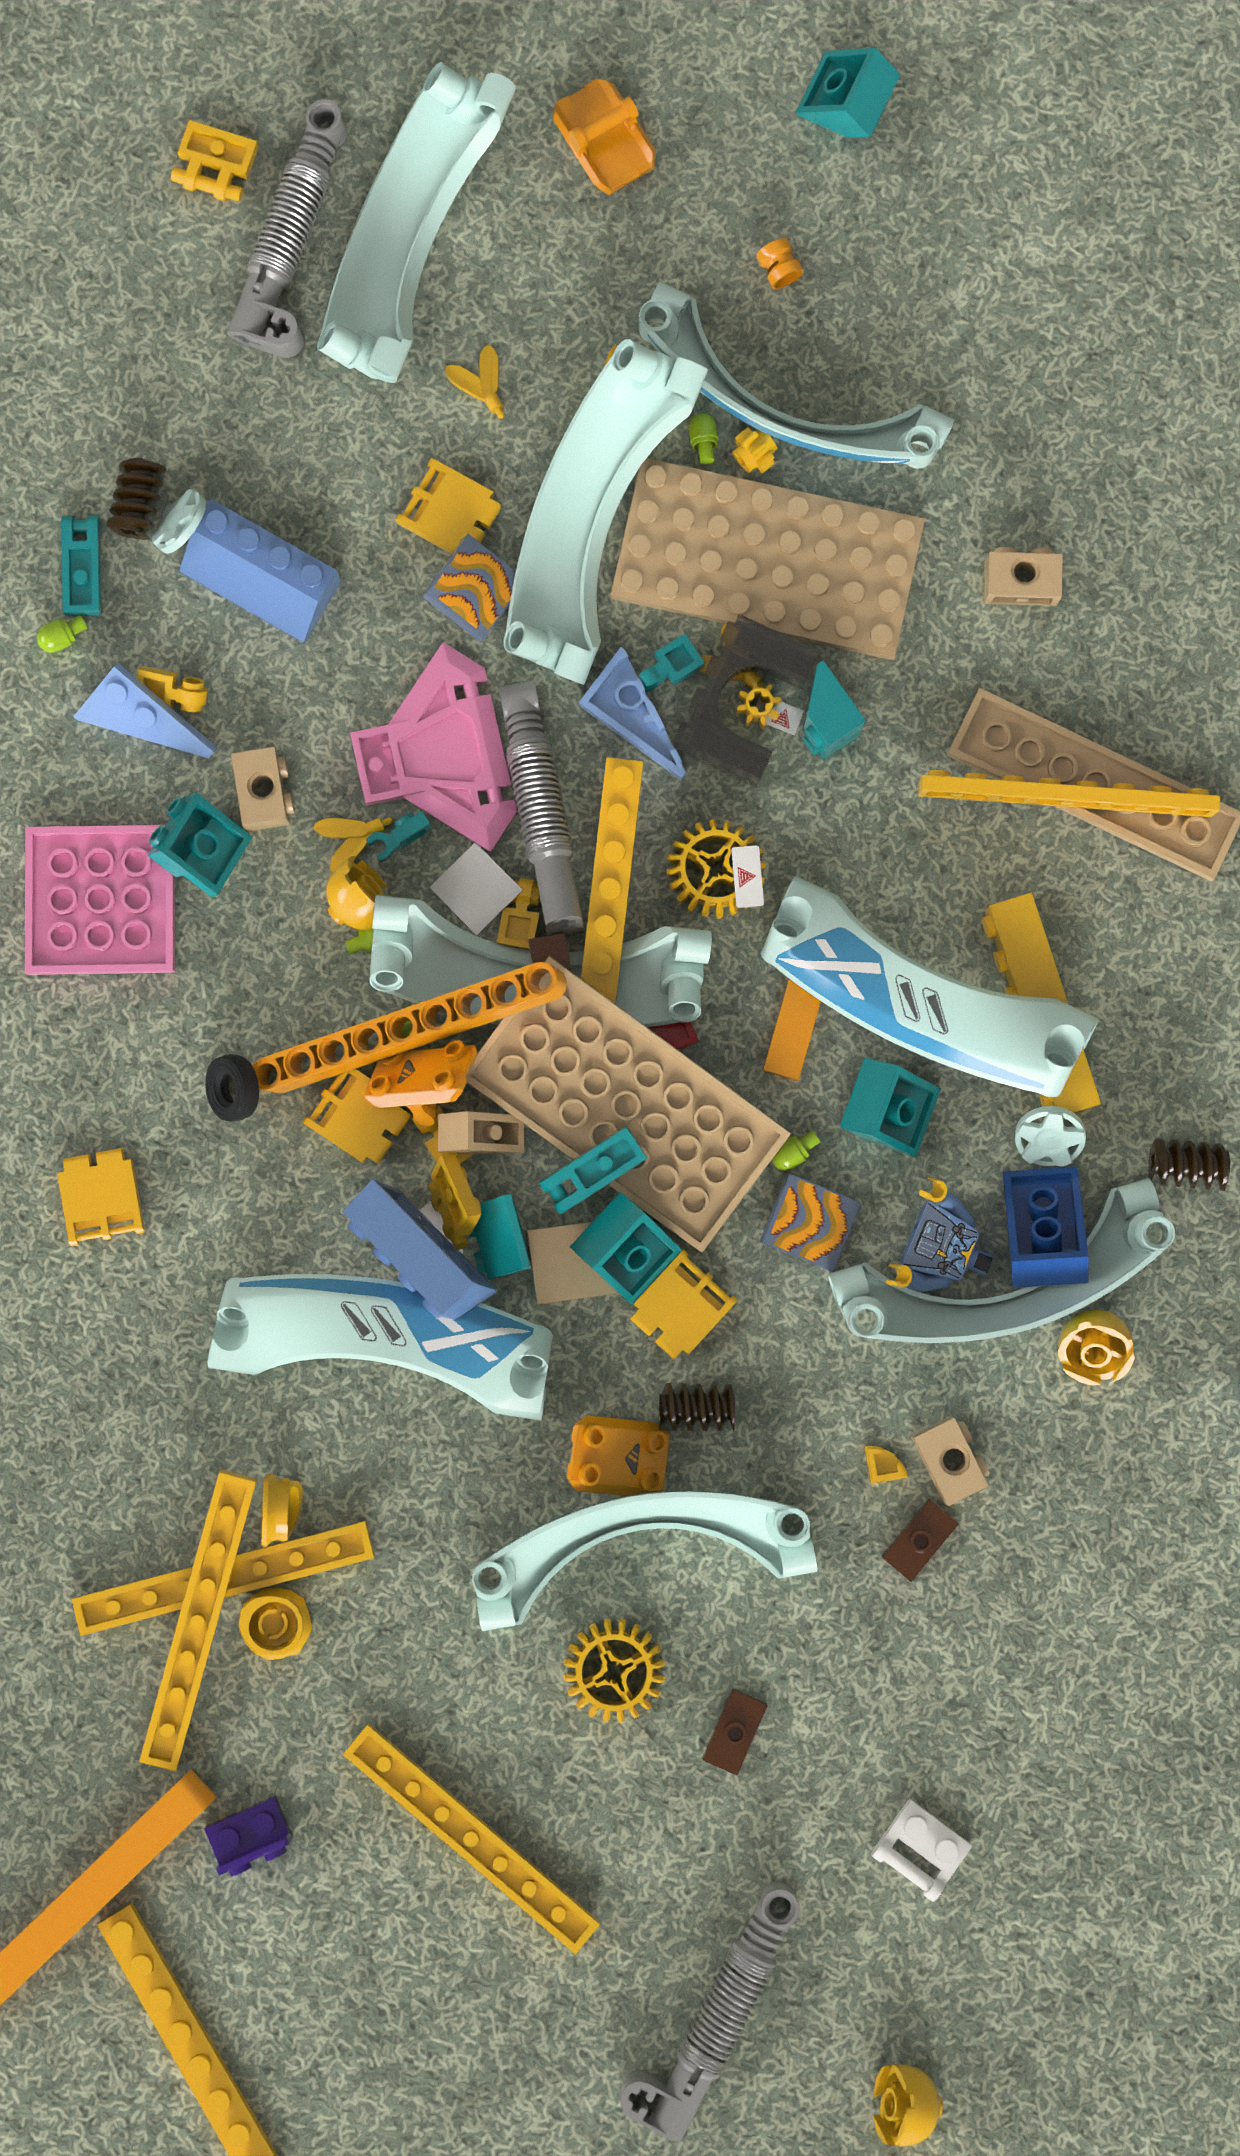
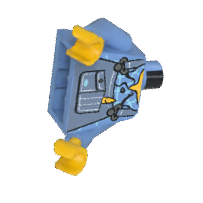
[885,1176,993,1292]

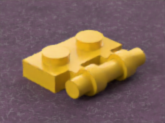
[171,120,259,202]
[428,1152,481,1250]

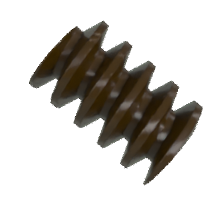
[106,458,167,540]
[1148,1138,1230,1191]
[659,1383,735,1432]

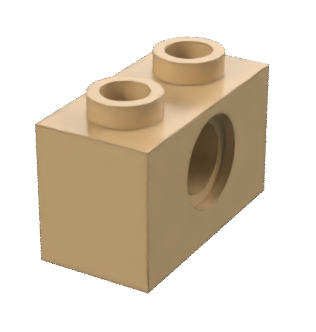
[984,547,1063,606]
[231,746,295,832]
[438,1111,524,1155]
[910,1416,990,1506]

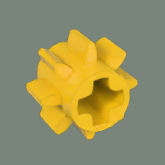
[732,427,777,474]
[736,682,782,729]

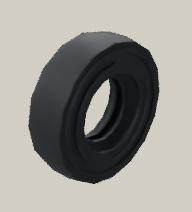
[205,1054,259,1122]

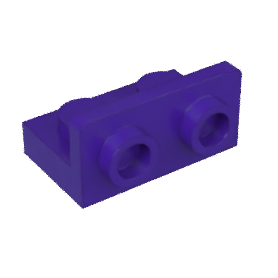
[204,1795,293,1877]

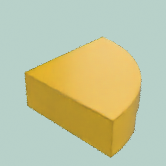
[864,1445,908,1484]

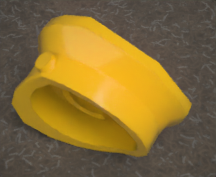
[261,1473,303,1547]
[238,1588,312,1660]

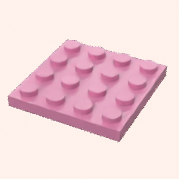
[25,825,175,975]

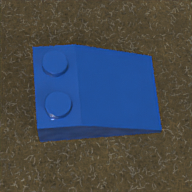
[1003,1166,1089,1288]

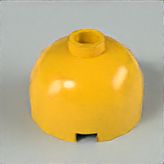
[326,856,388,931]
[1058,1309,1134,1385]
[873,2064,943,2146]

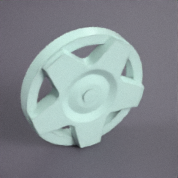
[152,489,206,554]
[1015,1106,1086,1167]

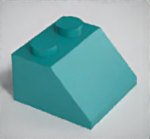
[795,47,900,138]
[802,660,866,761]
[840,1058,941,1157]
[570,1192,682,1305]
[469,1194,532,1280]

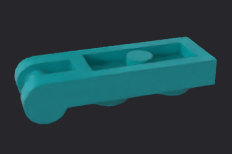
[61,514,102,617]
[539,1125,647,1214]

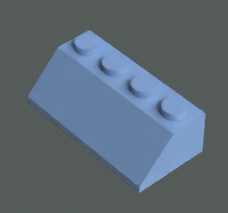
[179,499,341,643]
[342,1179,498,1320]

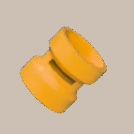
[756,238,804,290]

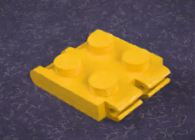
[395,458,501,554]
[302,1069,412,1165]
[57,1148,145,1246]
[630,1249,738,1359]

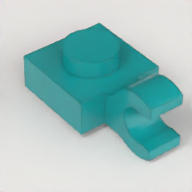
[639,633,705,693]
[366,811,432,862]

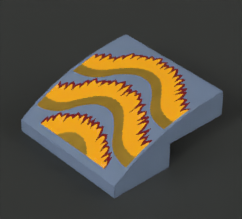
[423,534,516,642]
[759,1173,861,1272]

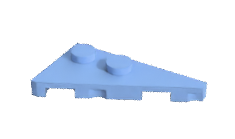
[579,647,687,780]
[74,663,218,759]

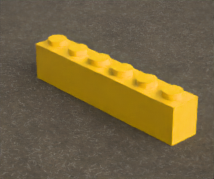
[982,892,1101,1113]

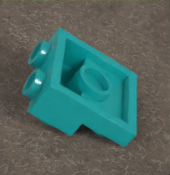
[147,792,253,897]

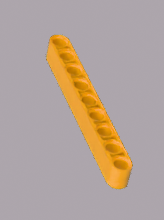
[252,962,567,1094]
[0,1769,217,2006]

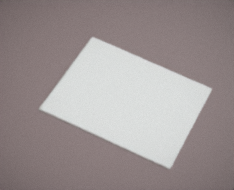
[430,843,522,936]

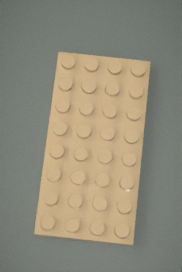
[610,458,925,661]
[466,956,791,1253]

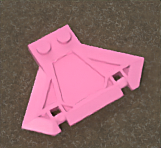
[350,642,517,853]

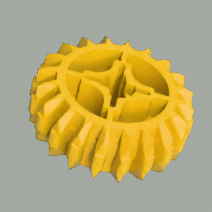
[666,819,766,919]
[563,1618,665,1723]

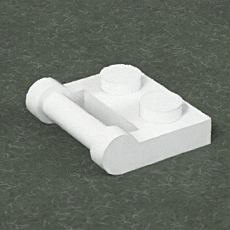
[871,1798,972,1902]

